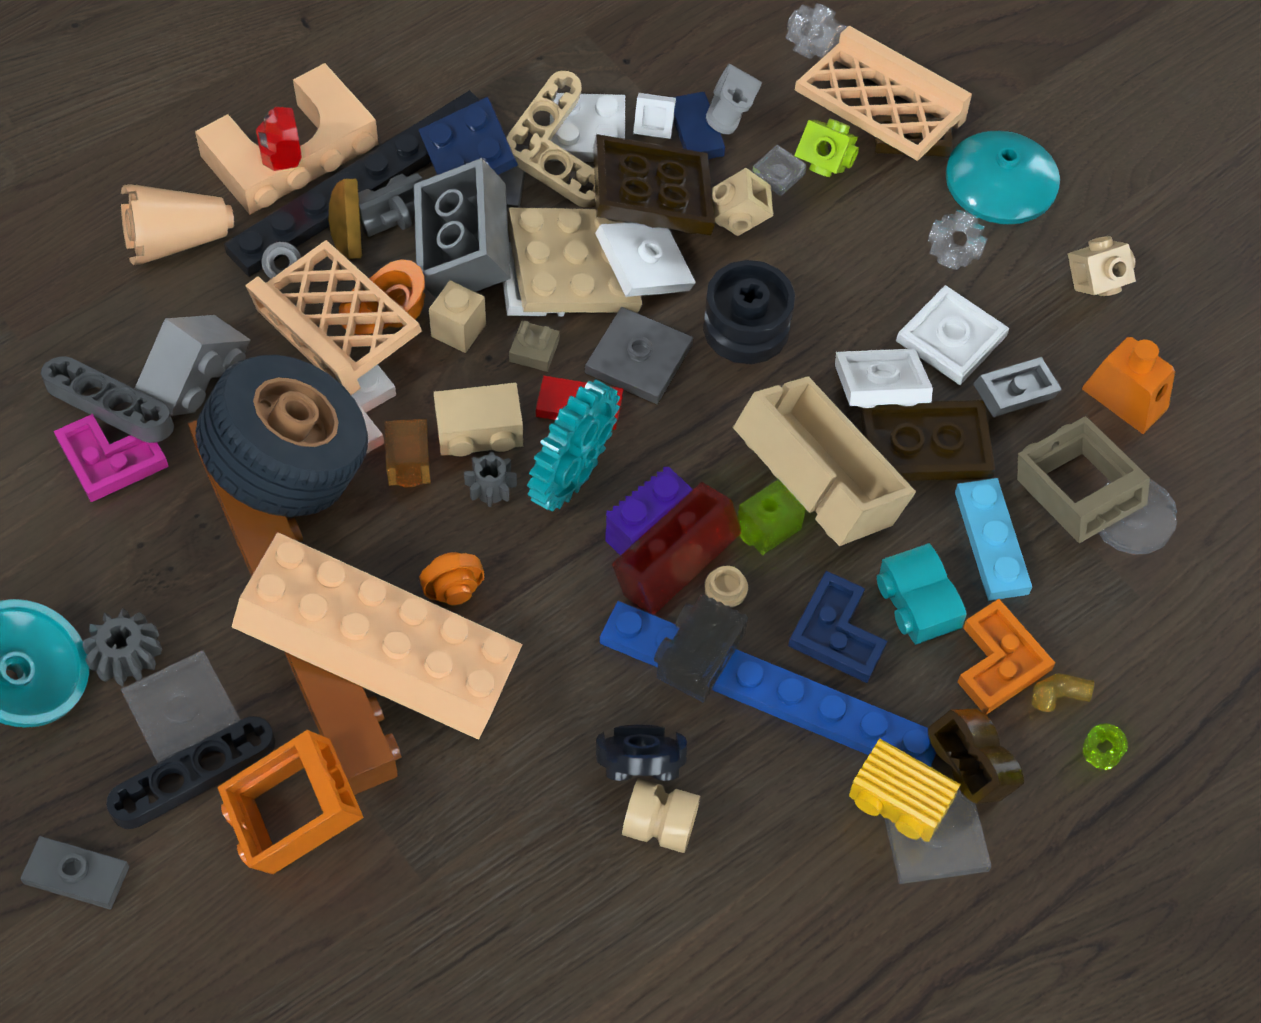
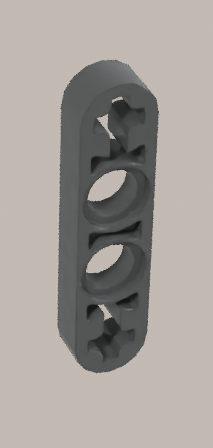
[41,356,174,443]

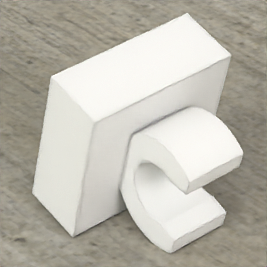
[633,93,676,139]

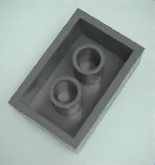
[414,158,511,298]

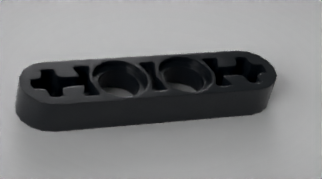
[106,716,275,829]

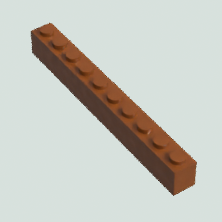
[188,420,402,795]

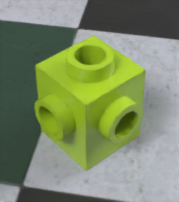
[794,118,859,177]

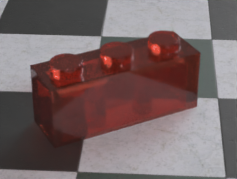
[612,482,742,615]

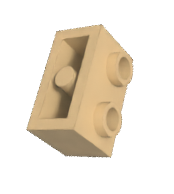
[434,383,523,456]

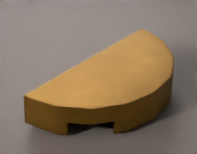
[329,179,362,259]

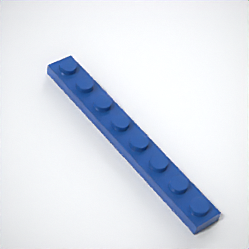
[600,601,936,767]

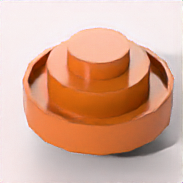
[419,552,485,605]

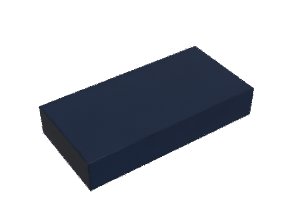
[673,91,725,159]

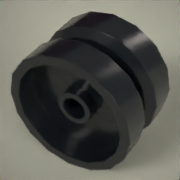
[703,260,795,364]

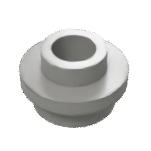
[262,242,301,279]

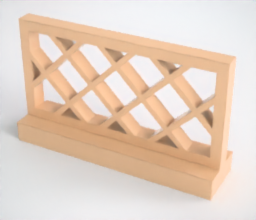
[795,26,972,161]
[245,240,422,395]

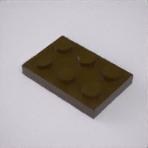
[860,400,995,481]

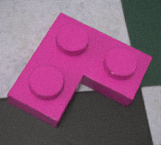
[54,414,169,502]

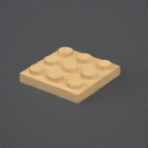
[507,208,642,313]

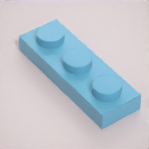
[955,478,1032,601]

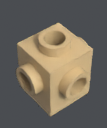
[711,168,773,236]
[1068,236,1136,296]

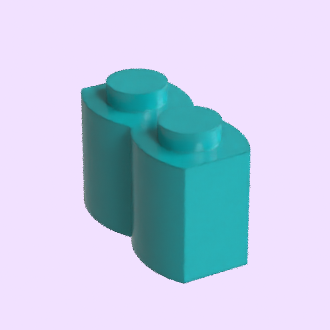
[877,543,967,645]

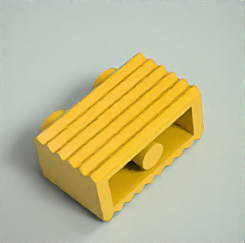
[849,739,961,842]

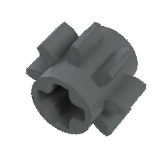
[464,452,517,507]

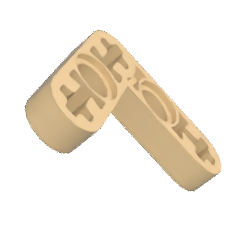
[507,71,596,207]

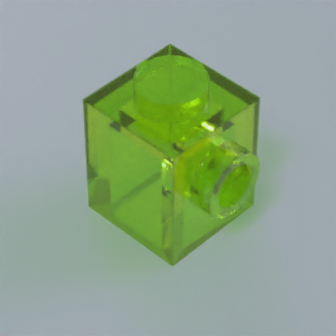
[736,479,806,556]

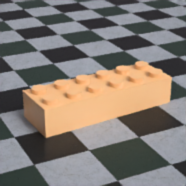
[232,532,523,740]

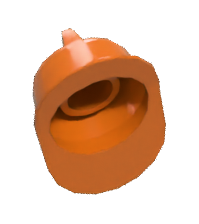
[339,259,425,335]

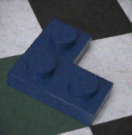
[788,571,887,683]

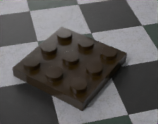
[593,134,715,236]

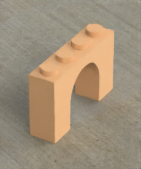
[195,63,379,215]

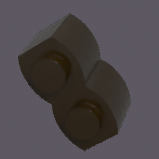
[928,709,1024,804]

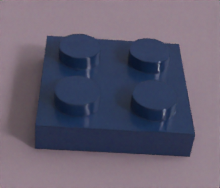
[419,97,518,175]

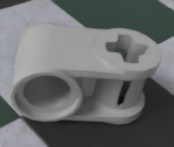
[706,64,762,134]

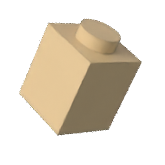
[429,281,486,353]

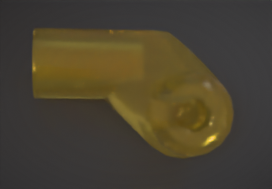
[1032,673,1094,712]

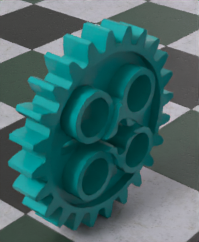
[527,379,620,511]

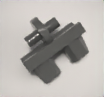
[358,173,423,237]

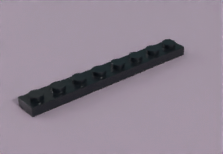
[224,90,479,277]

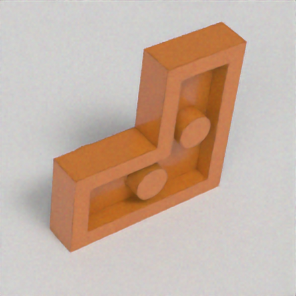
[957,599,1055,715]

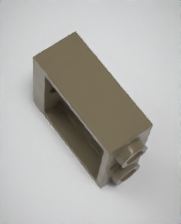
[1017,416,1150,543]

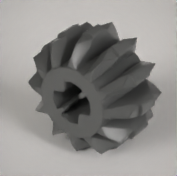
[83,607,162,687]

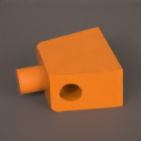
[1082,337,1175,434]

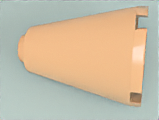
[121,184,234,265]

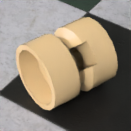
[622,778,701,853]

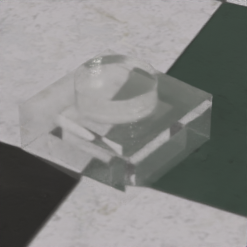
[752,144,807,196]

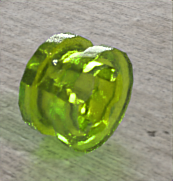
[1083,723,1128,769]

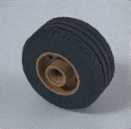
[195,355,368,517]

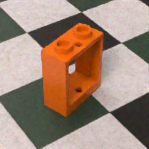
[217,730,364,874]

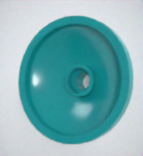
[946,131,1060,224]
[0,599,89,727]

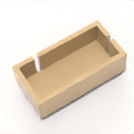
[733,376,916,546]

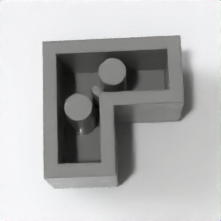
[134,315,251,416]

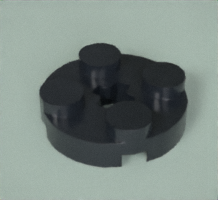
[596,725,687,781]

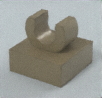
[509,321,560,372]

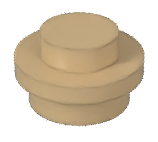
[705,566,748,608]

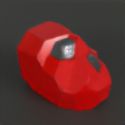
[256,106,302,171]

